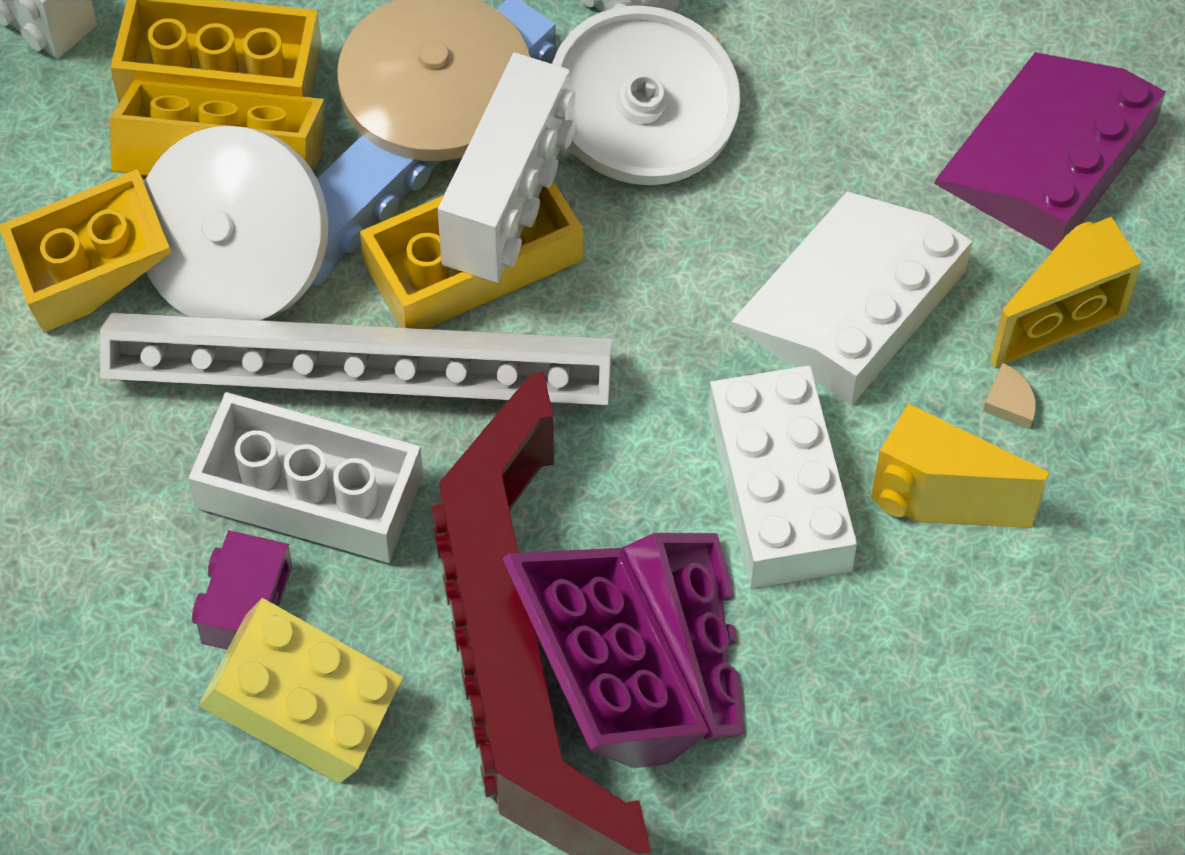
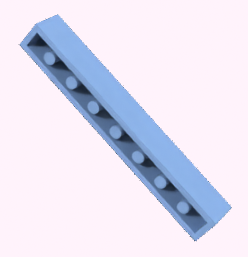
[308,0,557,289]

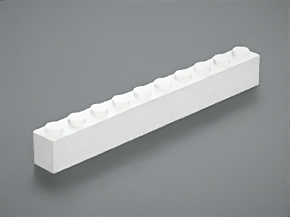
[100,313,612,405]

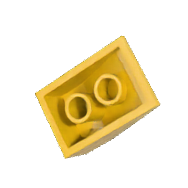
[0,169,172,333]
[990,217,1141,368]
[871,403,1050,528]

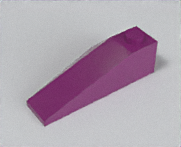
[622,533,745,740]

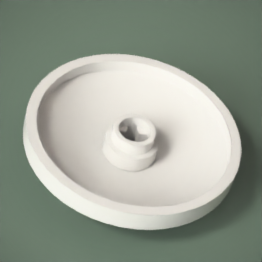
[552,6,740,185]
[144,126,328,321]

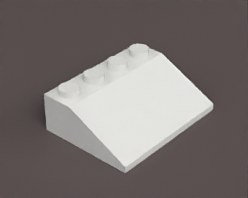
[731,192,972,406]

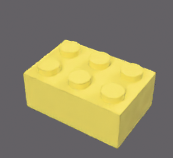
[198,598,403,783]

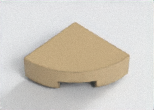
[983,363,1036,429]

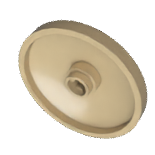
[338,0,530,161]

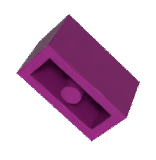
[192,530,293,650]

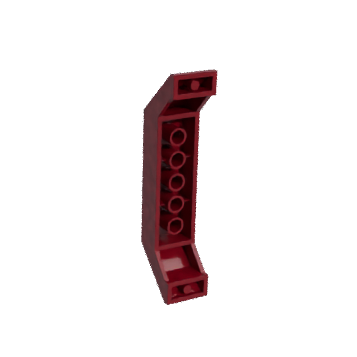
[431,371,651,855]

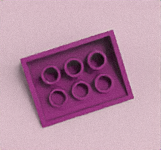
[934,52,1166,251]
[503,548,710,769]

